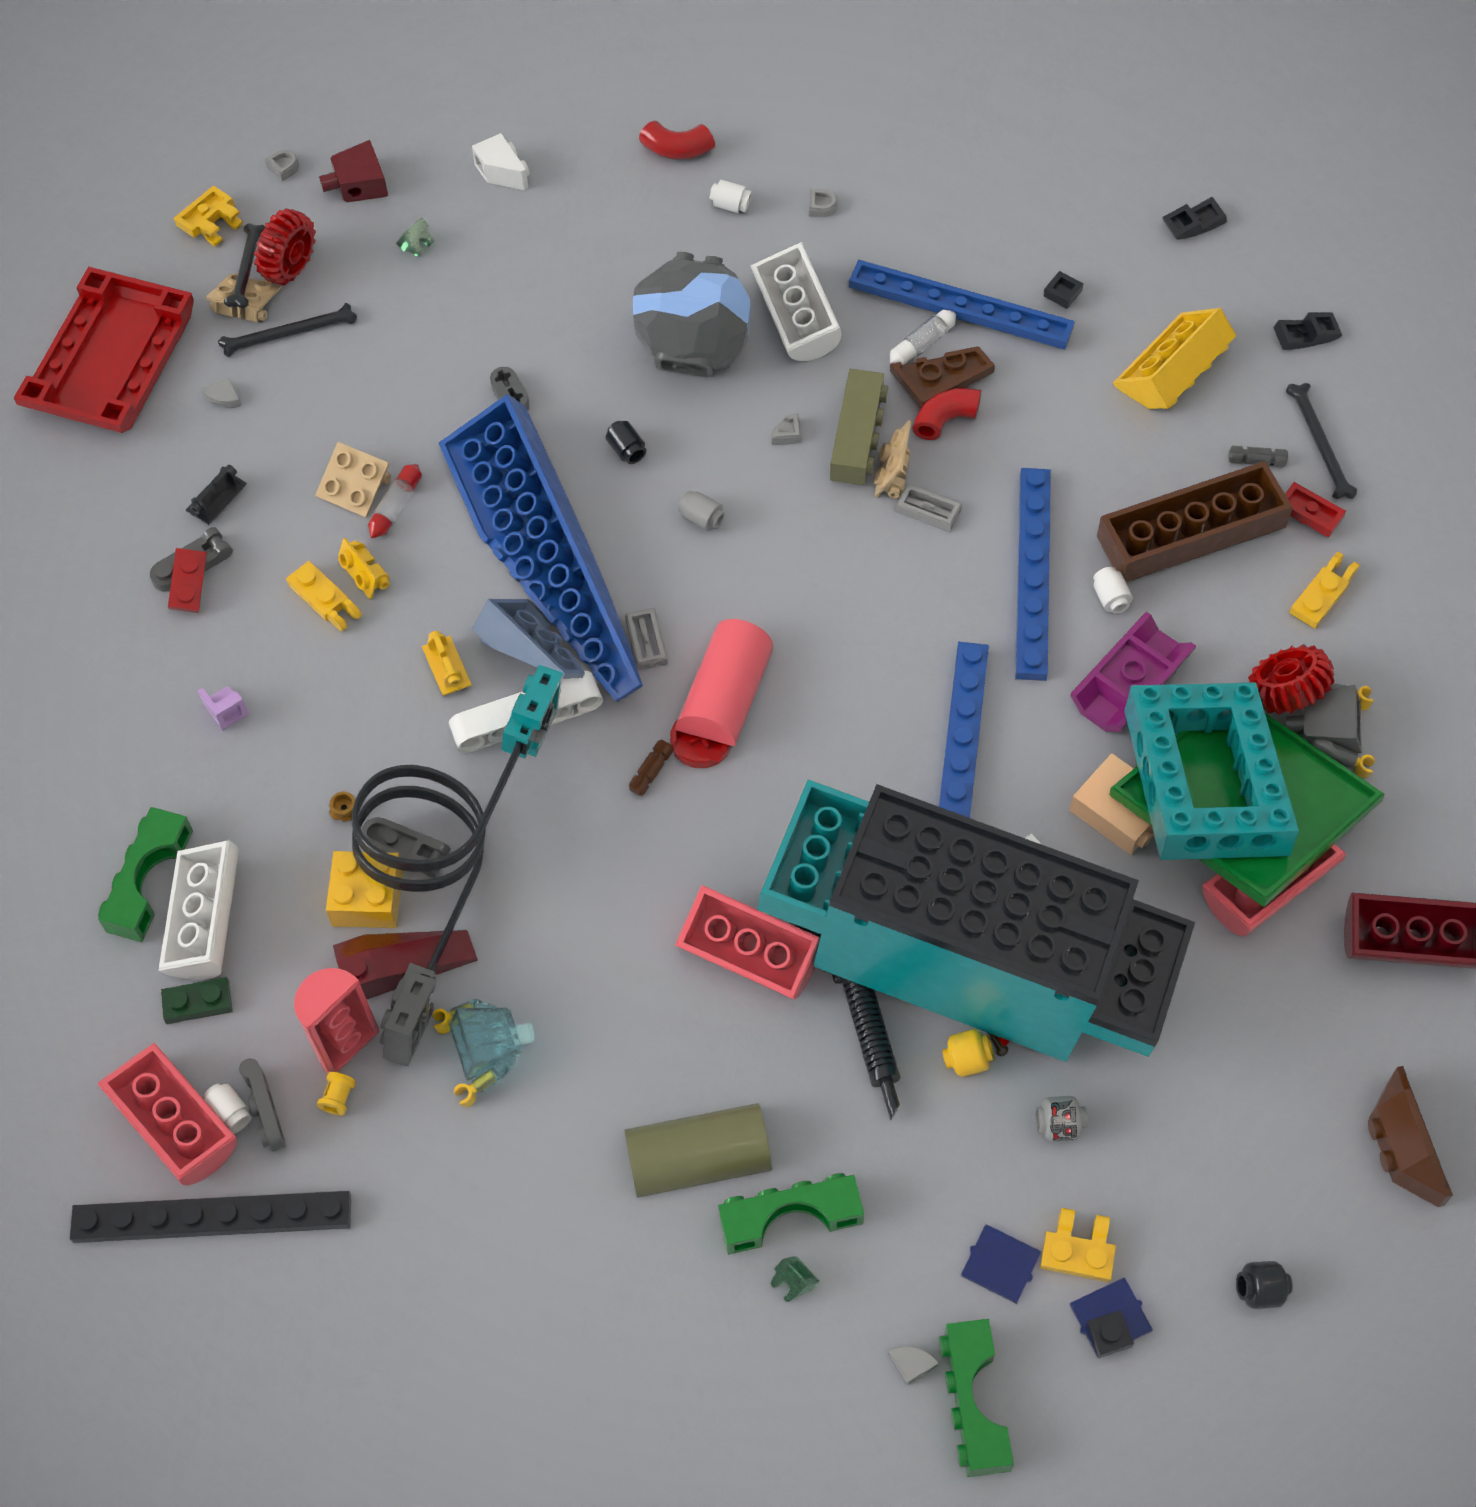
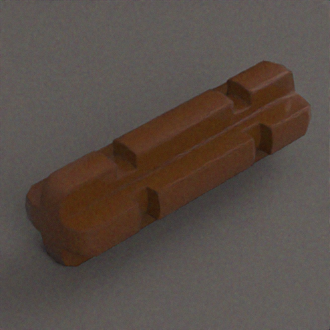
[629,740,673,796]

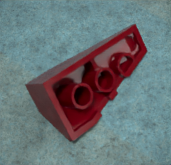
[333,930,478,999]

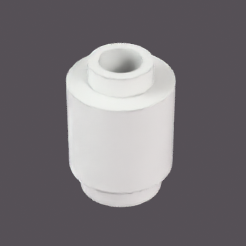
[709,179,752,214]
[1093,567,1133,614]
[203,1084,252,1134]

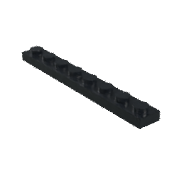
[70,1191,351,1243]

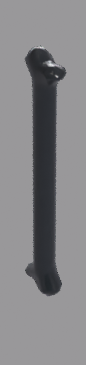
[224,223,265,309]
[218,303,357,357]
[1286,383,1358,499]

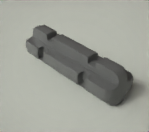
[1229,445,1288,467]

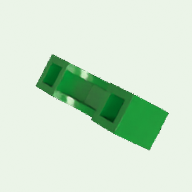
[98,807,193,942]
[718,1173,864,1255]
[939,1319,1014,1477]

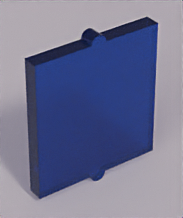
[961,1224,1041,1304]
[1069,1277,1153,1358]

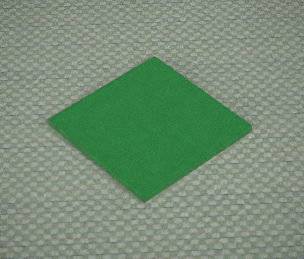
[1109,713,1385,907]

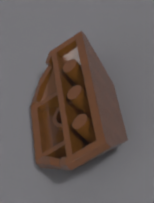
[1368,1066,1453,1207]

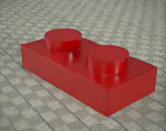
[1285,482,1346,538]
[168,548,207,613]

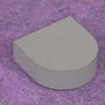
[265,150,299,181]
[809,189,837,217]

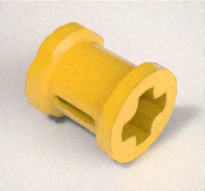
[316,1072,356,1116]

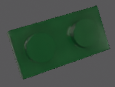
[161,977,233,1024]

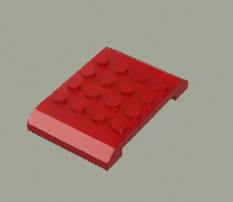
[14,266,194,433]

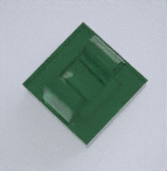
[396,217,434,256]
[771,1256,820,1302]

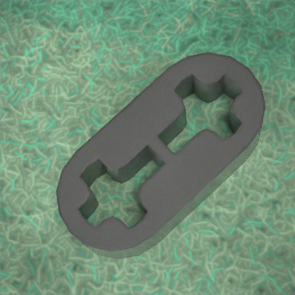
[490,367,530,411]

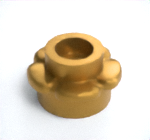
[329,791,355,822]

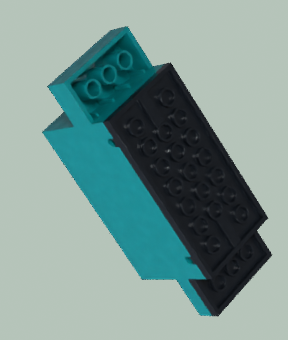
[757,779,1195,1062]

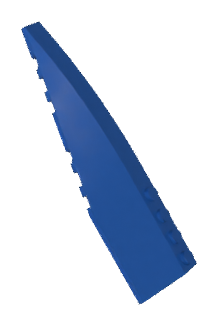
[439,394,643,702]

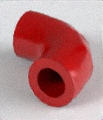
[639,121,715,160]
[912,388,982,440]

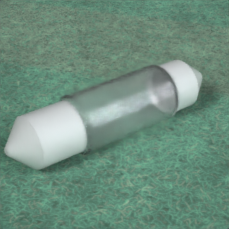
[890,310,956,365]

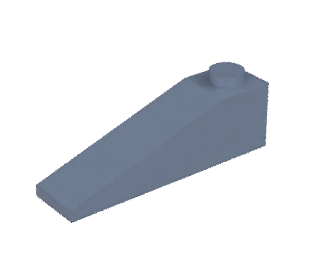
[472,599,585,679]

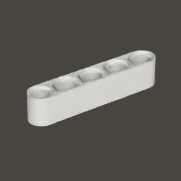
[449,671,603,753]

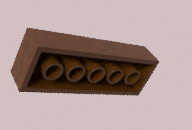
[1097,461,1293,582]

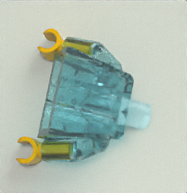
[432,999,534,1107]

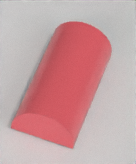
[675,619,773,747]
[1203,844,1346,936]
[675,885,820,1000]
[294,968,380,1074]
[98,1043,237,1185]

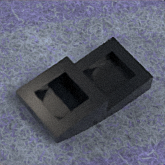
[1163,197,1227,240]
[1273,312,1342,350]

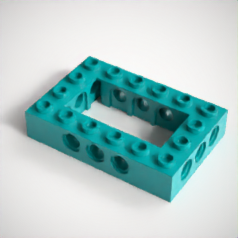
[1125,682,1299,860]

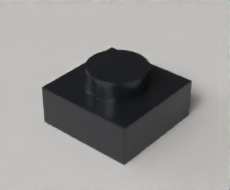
[1043,271,1084,309]
[1086,1310,1134,1358]

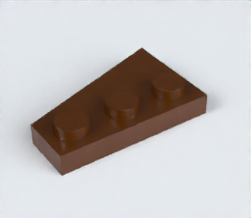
[890,346,995,408]

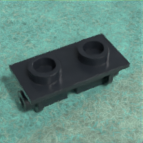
[186,464,247,525]

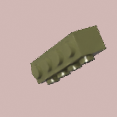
[830,368,889,485]

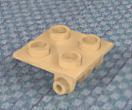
[206,274,282,323]
[873,420,911,499]
[315,442,391,518]

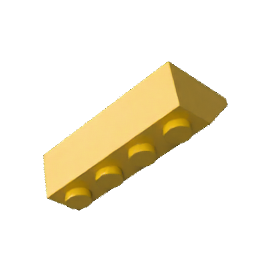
[1113,308,1237,409]

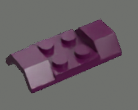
[1070,611,1196,732]

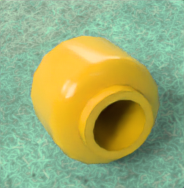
[942,1029,995,1077]

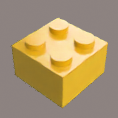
[326,851,403,928]

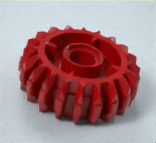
[254,208,316,286]
[1248,644,1335,715]

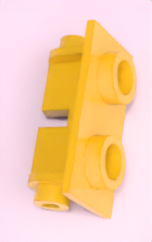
[338,537,390,600]
[421,631,472,696]

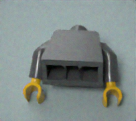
[1286,683,1375,778]

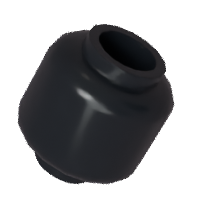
[1236,1261,1293,1309]

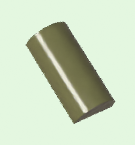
[624,1103,772,1198]

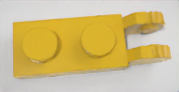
[1289,552,1360,629]
[286,561,362,632]

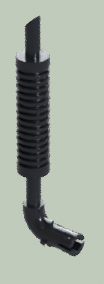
[789,922,901,1120]

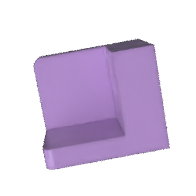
[197,686,249,731]

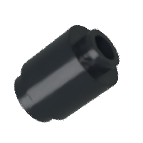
[605,421,647,464]

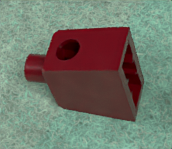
[319,140,388,203]

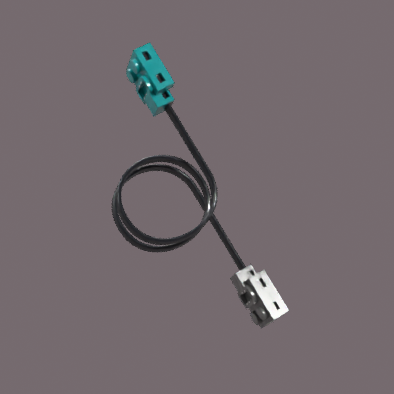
[352,664,563,1066]

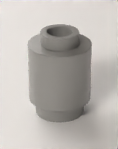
[678,490,725,531]

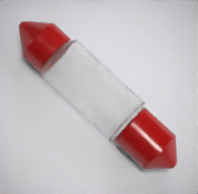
[368,464,422,538]

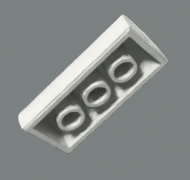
[750,242,842,361]
[158,840,239,980]

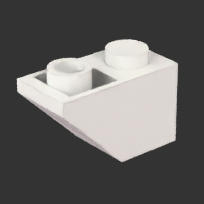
[472,133,530,190]

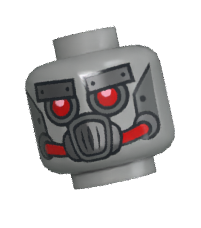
[1035,1096,1088,1142]

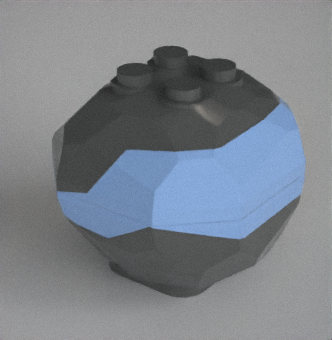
[633,252,751,377]

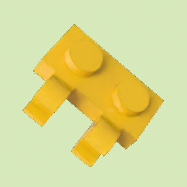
[173,185,243,247]
[1040,1208,1116,1283]

